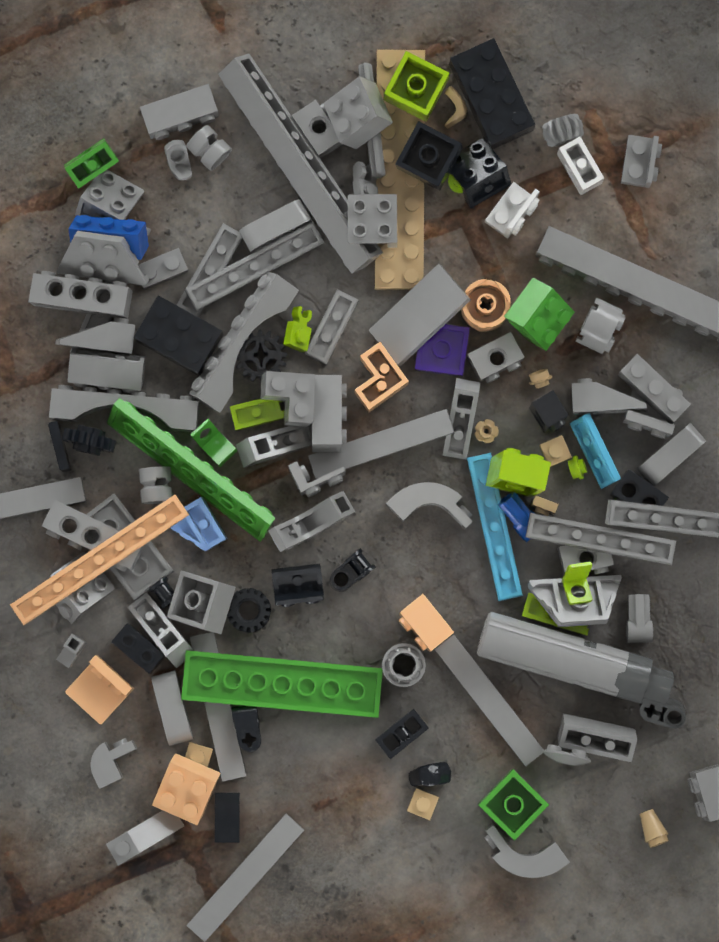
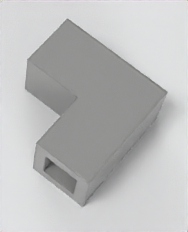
[56,634,87,668]

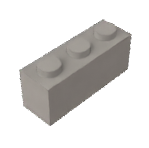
[140,84,219,140]
[67,347,146,393]
[618,354,691,424]
[312,375,347,452]
[558,713,637,762]

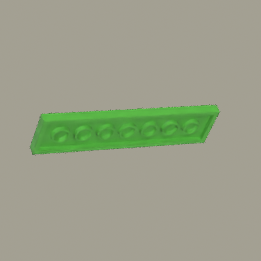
[107,398,276,542]
[181,650,383,718]

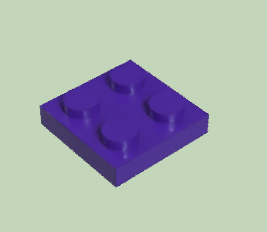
[415,324,470,377]

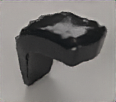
[408,762,451,787]

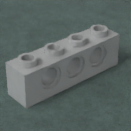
[28,271,133,319]
[42,500,145,572]

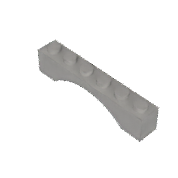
[189,272,299,413]
[49,385,200,432]

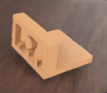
[65,655,134,724]

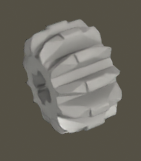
[542,114,584,147]

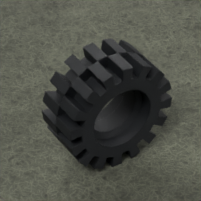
[227,588,271,633]

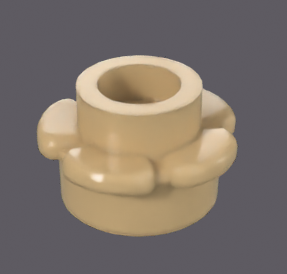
[529,369,552,388]
[475,419,499,443]

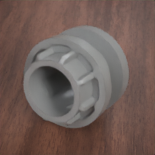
[382,643,426,687]

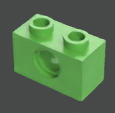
[64,138,119,189]

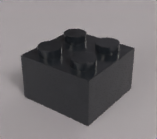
[395,121,463,191]

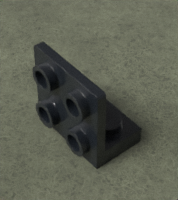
[450,138,512,208]

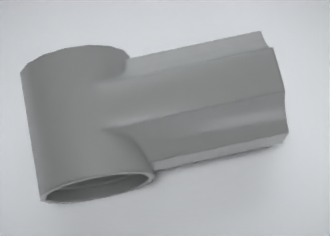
[626,594,653,643]

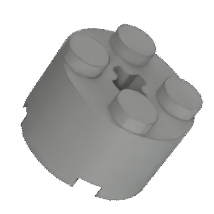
[575,297,625,354]

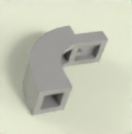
[386,482,473,530]
[268,491,355,552]
[484,824,570,878]

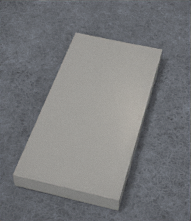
[369,264,471,367]
[76,493,174,601]

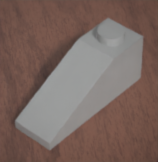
[55,317,135,354]
[442,378,480,460]
[572,378,648,416]
[236,425,312,468]
[128,592,194,668]
[106,810,185,866]

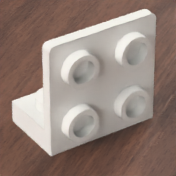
[485,182,540,239]

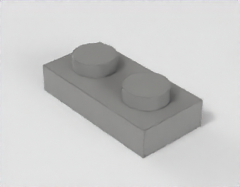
[138,248,188,290]

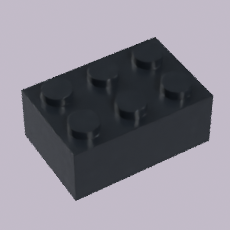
[134,295,223,377]

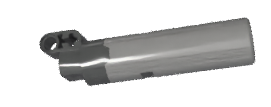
[477,612,686,729]

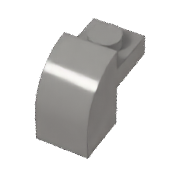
[91,738,138,789]

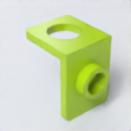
[562,562,593,605]

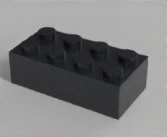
[449,38,535,149]

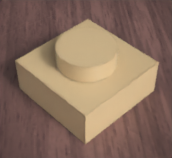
[539,435,572,467]
[531,495,559,516]
[185,742,214,767]
[407,788,439,820]

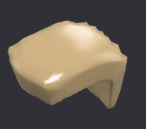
[445,86,468,129]

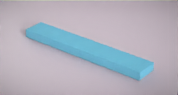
[467,453,523,601]

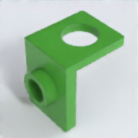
[190,419,237,467]

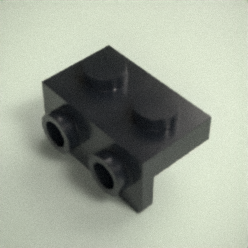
[271,564,324,607]

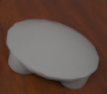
[543,744,591,766]

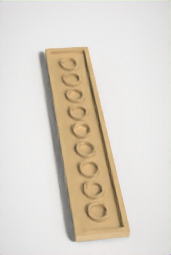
[375,50,425,290]

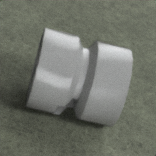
[186,125,232,171]
[139,467,173,504]

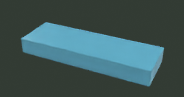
[570,413,621,489]

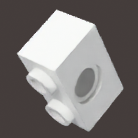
[557,137,604,195]

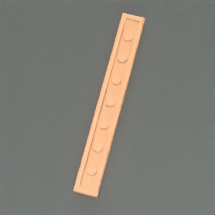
[10,494,189,625]

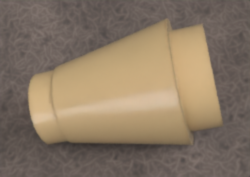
[640,809,669,848]

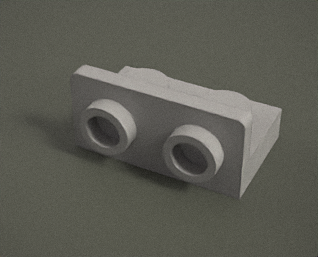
[621,135,662,188]

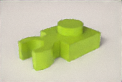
[283,306,312,352]

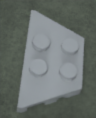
[57,231,149,286]
[528,575,622,627]

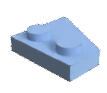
[171,497,228,552]

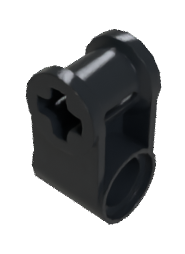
[330,548,376,592]
[231,705,261,752]

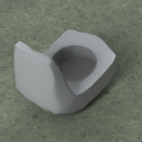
[164,140,192,180]

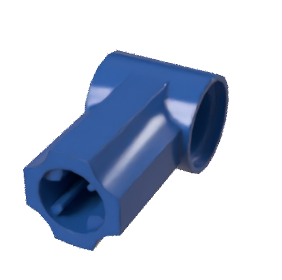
[497,491,535,542]

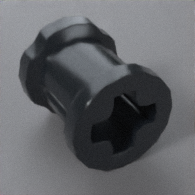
[149,576,174,609]

